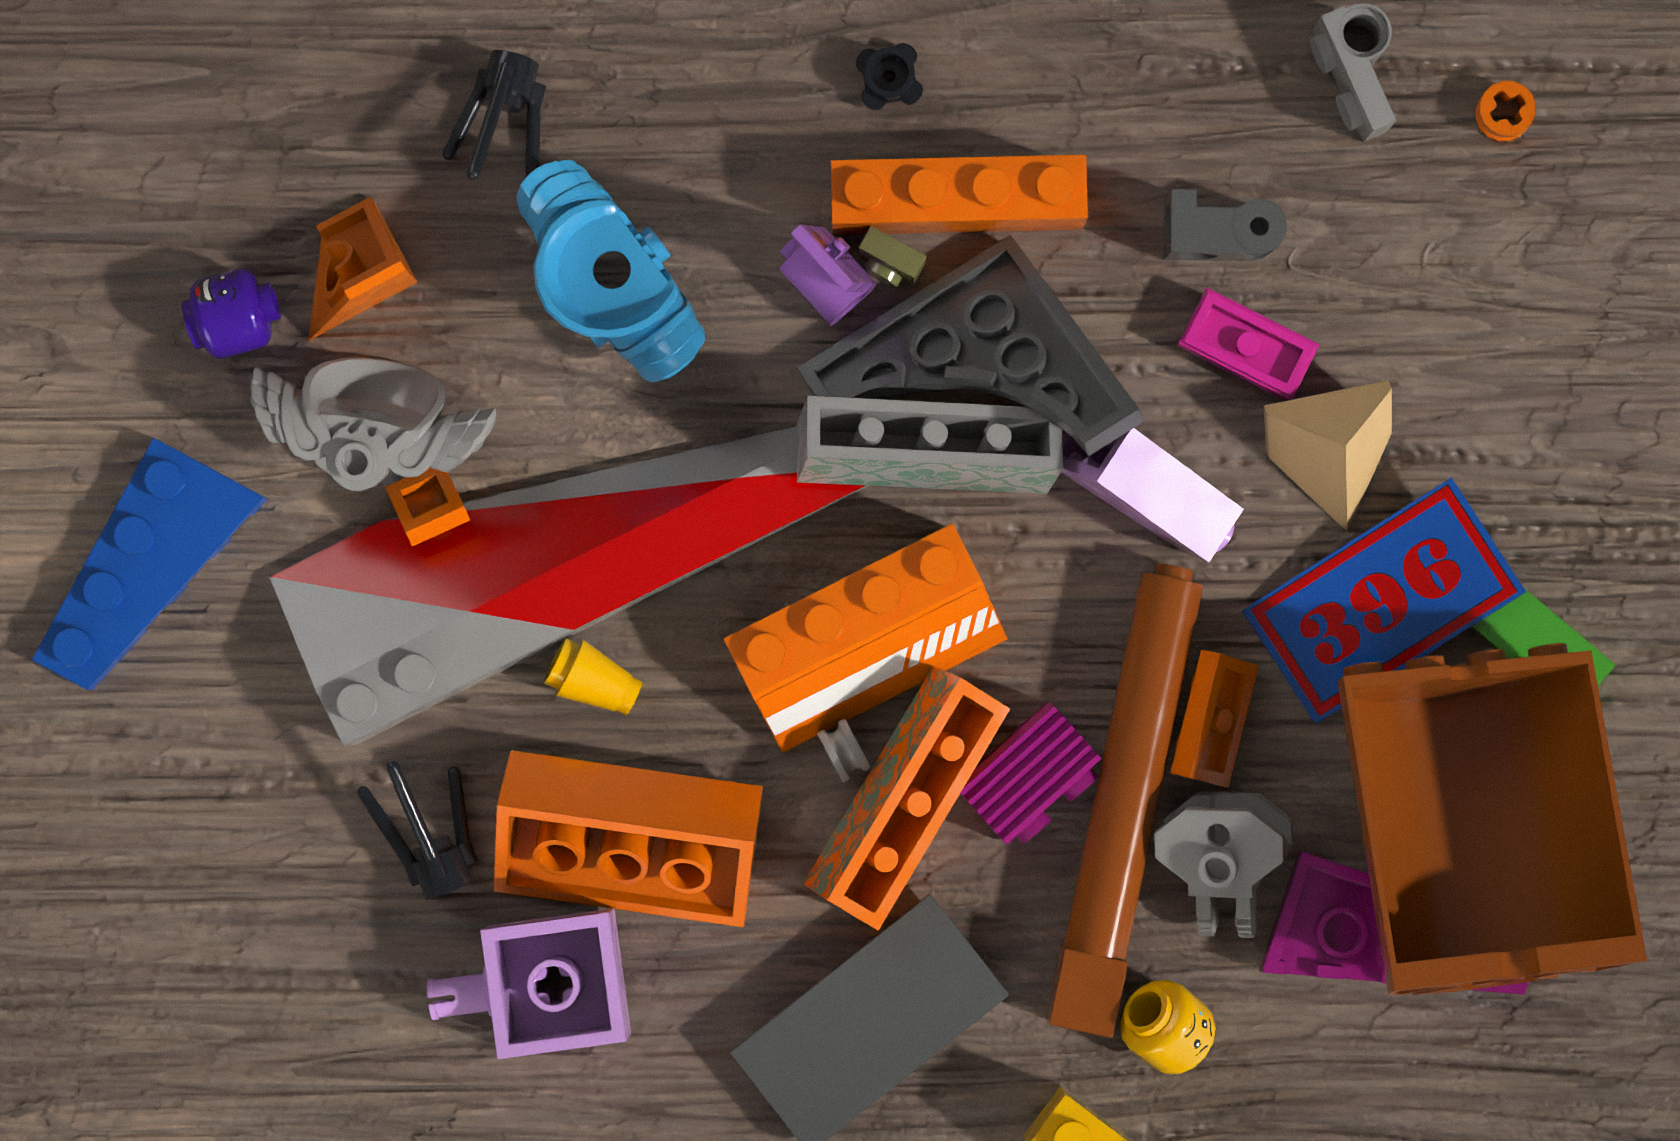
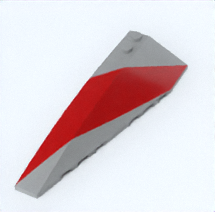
[269,426,868,746]

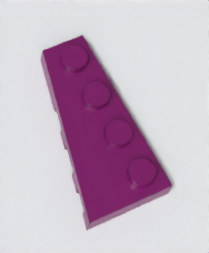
[1259,851,1529,995]

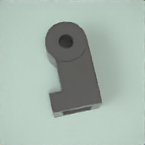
[1164,189,1287,261]

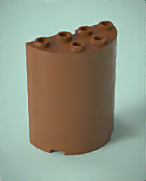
[1338,643,1647,996]

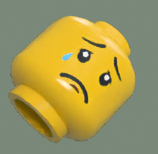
[1120,979,1216,1074]

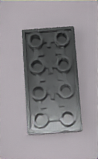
[730,893,1010,1141]

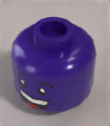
[181,268,281,359]

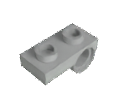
[1310,3,1397,142]

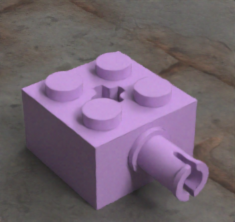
[427,908,631,1059]

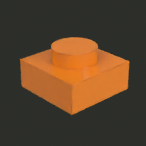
[385,467,470,546]

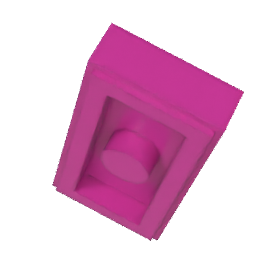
[1177,288,1320,401]

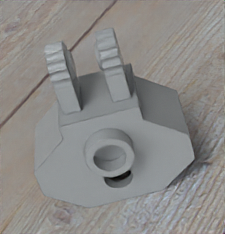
[1154,792,1293,938]

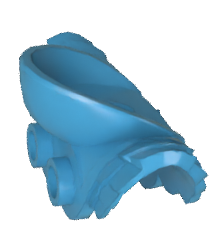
[516,160,705,382]

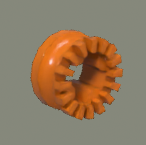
[1475,81,1536,142]

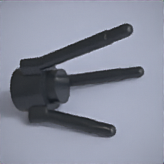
[442,50,546,180]
[357,760,478,900]

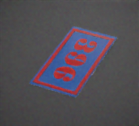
[1242,477,1526,724]

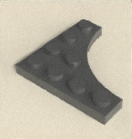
[797,235,1144,456]

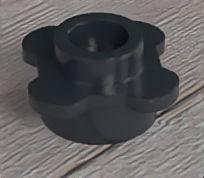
[856,43,923,111]

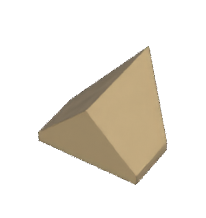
[1264,380,1392,532]

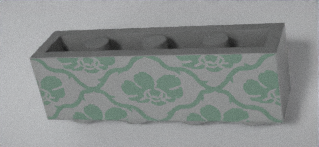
[797,396,1063,494]

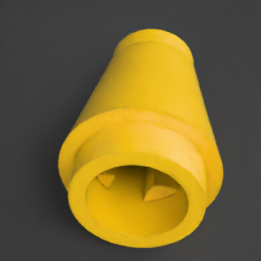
[543,637,643,716]

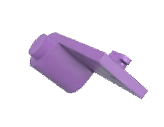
[779,224,876,326]

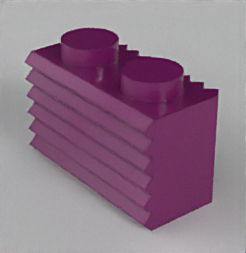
[960,702,1101,845]

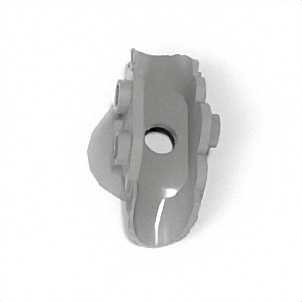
[250,357,496,491]

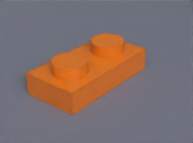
[1170,650,1259,788]

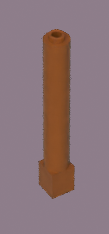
[1045,563,1203,1038]

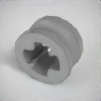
[817,718,871,783]

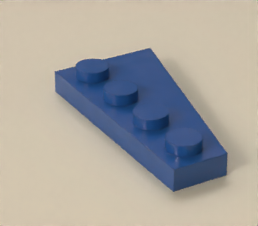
[32,438,268,690]

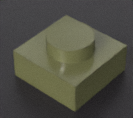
[859,226,927,288]

